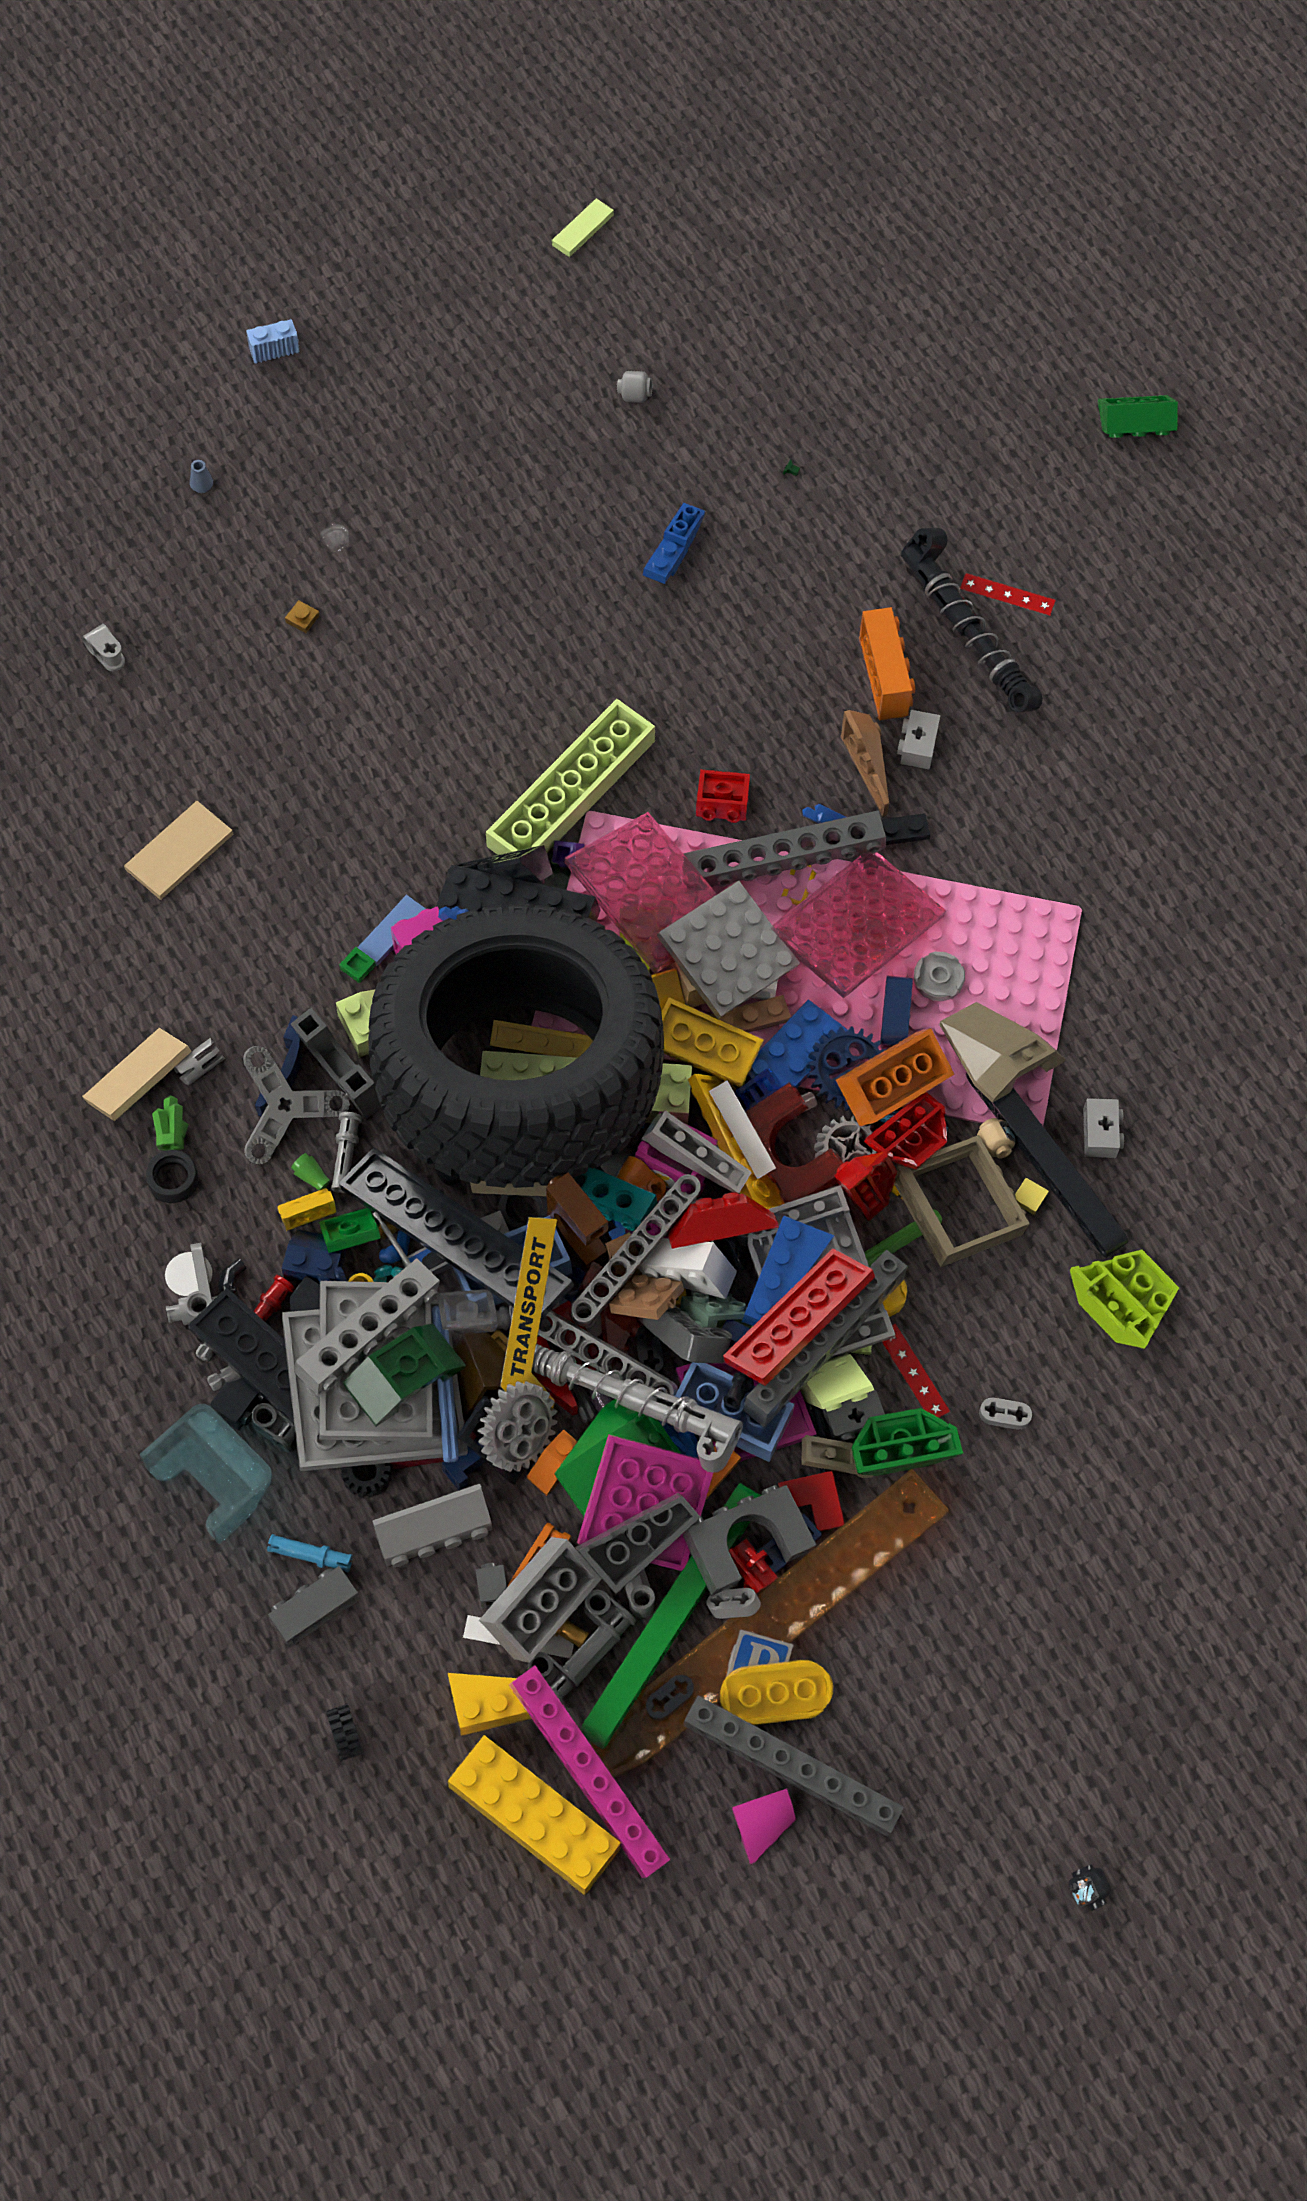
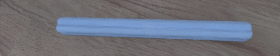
[431,1306,459,1462]

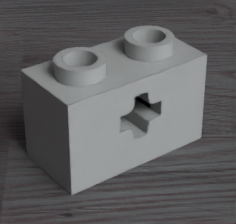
[897,710,940,769]
[1083,1098,1124,1158]

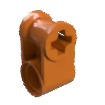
[616,1156,666,1201]

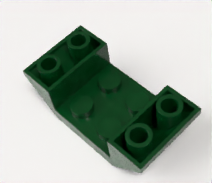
[343,1324,466,1427]

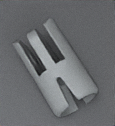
[174,1038,225,1085]

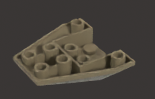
[939,1002,1065,1103]

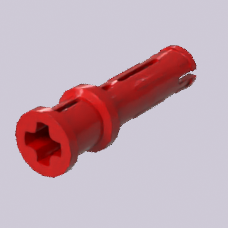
[253,1275,295,1322]

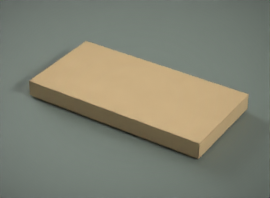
[124,801,233,900]
[82,1028,192,1121]

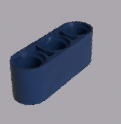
[880,975,913,1046]

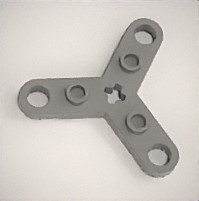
[243,1046,350,1164]

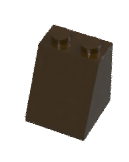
[454,1332,506,1420]

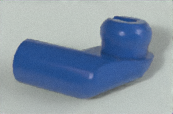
[379,1230,411,1264]

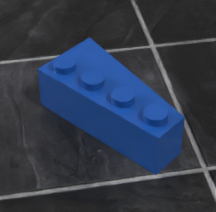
[742,1216,834,1326]

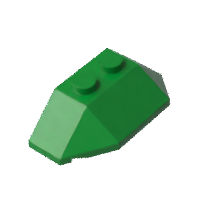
[851,1408,963,1476]

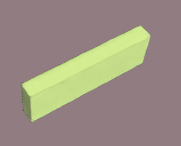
[552,199,614,257]

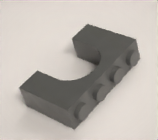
[291,1008,381,1119]
[683,1485,816,1596]

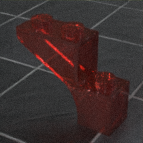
[577,1262,640,1367]

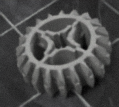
[814,1116,877,1183]

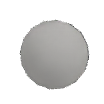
[914,951,965,1001]

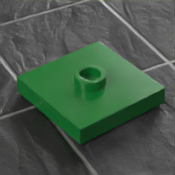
[319,1208,381,1253]

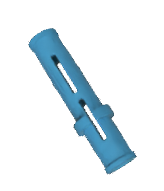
[267,1534,353,1572]

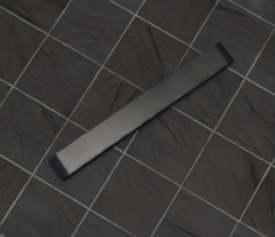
[966,1072,1128,1258]

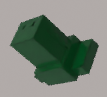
[783,460,800,476]

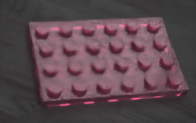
[565,812,717,973]
[770,852,946,998]

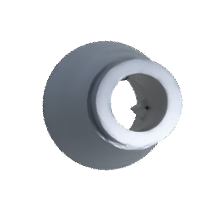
[190,460,213,493]

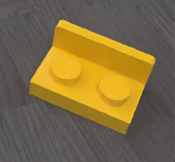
[278,1188,337,1231]

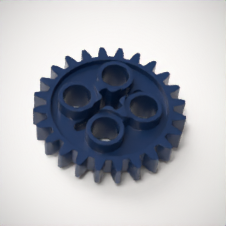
[806,1026,887,1111]

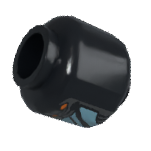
[1069,1864,1112,1911]

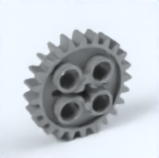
[478,1381,557,1472]

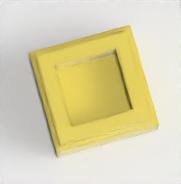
[1015,1178,1049,1215]

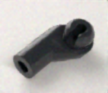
[218,1258,247,1294]

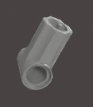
[624,1569,655,1618]

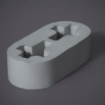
[979,1398,1032,1429]
[707,1588,761,1619]

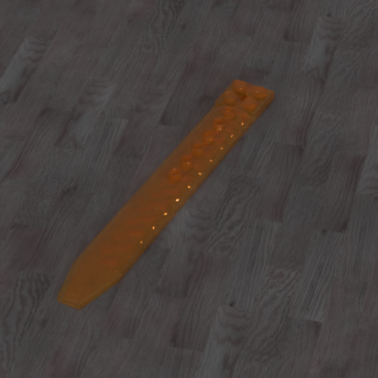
[590,1469,949,1778]

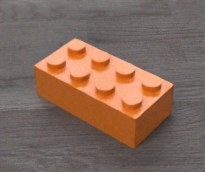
[859,607,915,720]
[836,1028,955,1126]

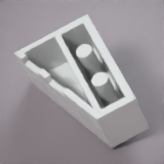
[638,1238,737,1299]

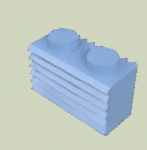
[246,319,299,363]

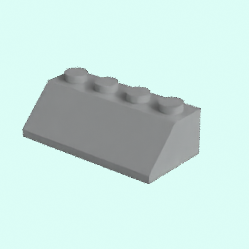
[372,1484,492,1567]

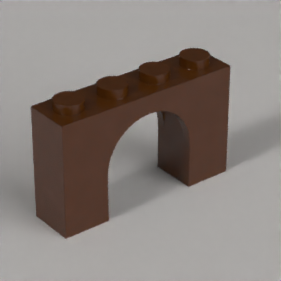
[546,1173,608,1274]

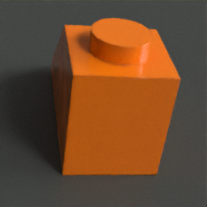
[527,1429,578,1496]

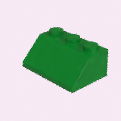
[1098,395,1178,438]

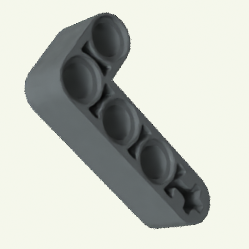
[638,1305,732,1363]

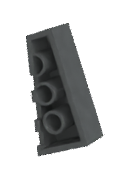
[575,1493,700,1593]

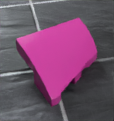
[732,1789,796,1865]

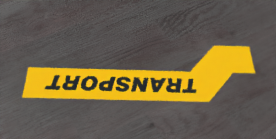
[501,1217,557,1408]

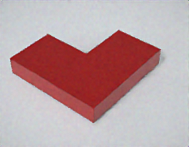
[778,1471,845,1531]

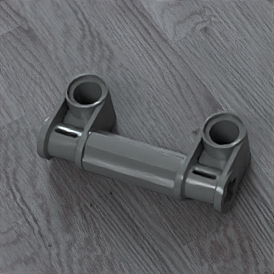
[252,1403,296,1453]
[526,1590,637,1704]

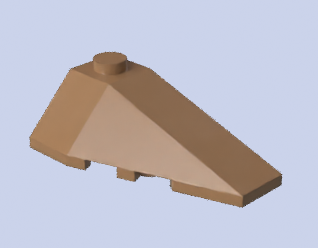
[841,710,889,816]

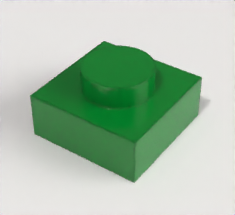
[339,947,376,983]

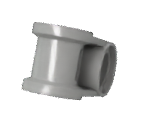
[82,624,125,671]

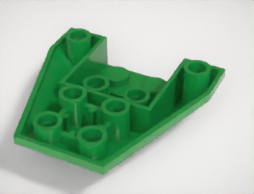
[554,1399,681,1517]

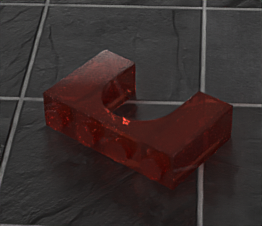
[745,1082,843,1204]

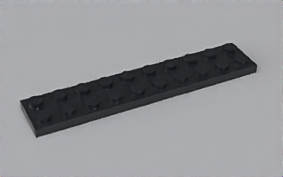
[338,1147,574,1321]

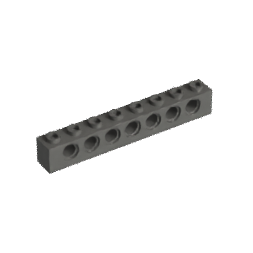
[680,810,886,892]
[743,1249,908,1428]
[683,1695,904,1836]

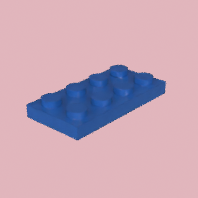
[746,999,848,1105]

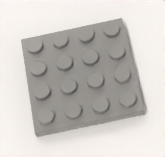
[657,881,800,1019]

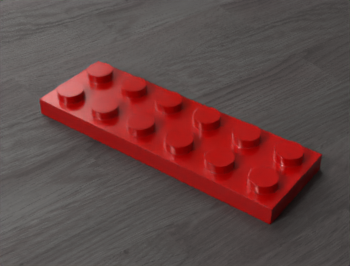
[723,1248,875,1386]

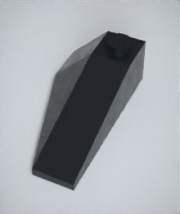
[448,845,553,884]

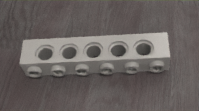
[294,1258,440,1395]

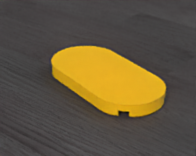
[720,1660,833,1725]

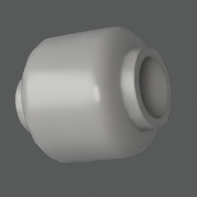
[617,371,652,403]

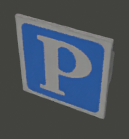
[726,1629,793,1677]

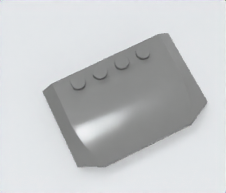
[747,1185,895,1359]

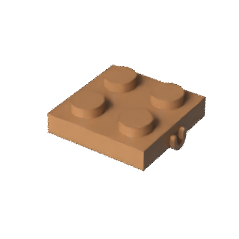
[609,1275,684,1320]

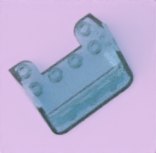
[139,1404,273,1544]

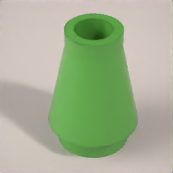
[291,1153,331,1191]

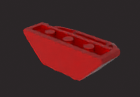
[864,1092,947,1170]
[834,1151,897,1221]
[668,1192,779,1249]

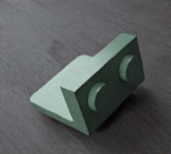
[680,1293,747,1328]

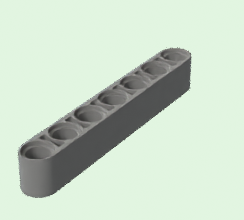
[571,1174,701,1326]
[509,1306,678,1396]

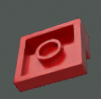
[696,769,750,823]

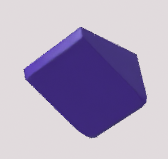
[552,840,584,868]

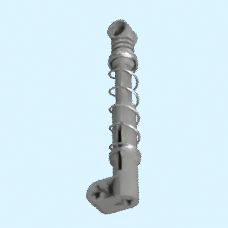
[531,1344,743,1473]

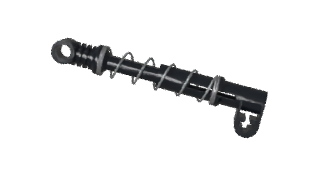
[901,528,1043,712]

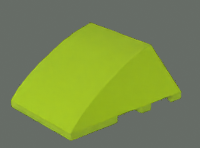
[1070,1250,1179,1349]

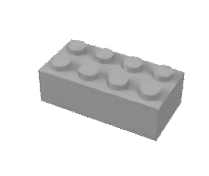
[479,1537,602,1663]

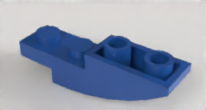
[643,503,705,584]

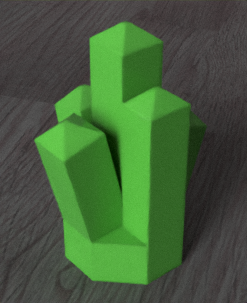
[152,1096,189,1151]

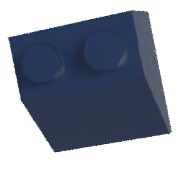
[282,1230,347,1284]

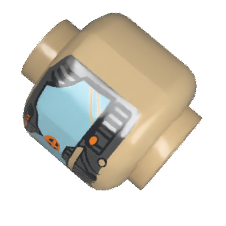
[977,1118,1016,1159]

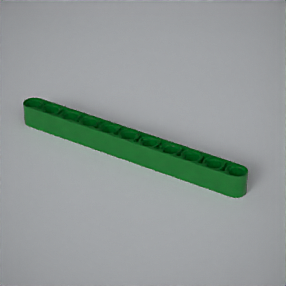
[580,1483,761,1750]

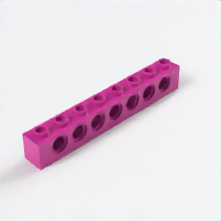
[509,1666,670,1878]

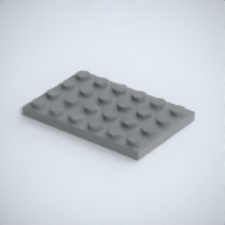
[319,1281,433,1441]

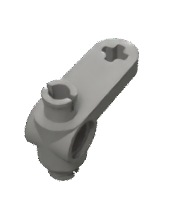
[166,1242,217,1325]

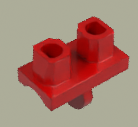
[729,1539,778,1594]

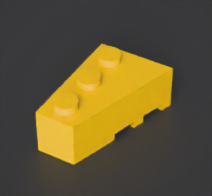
[448,1673,532,1736]

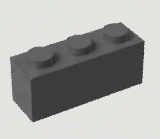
[268,1566,360,1648]

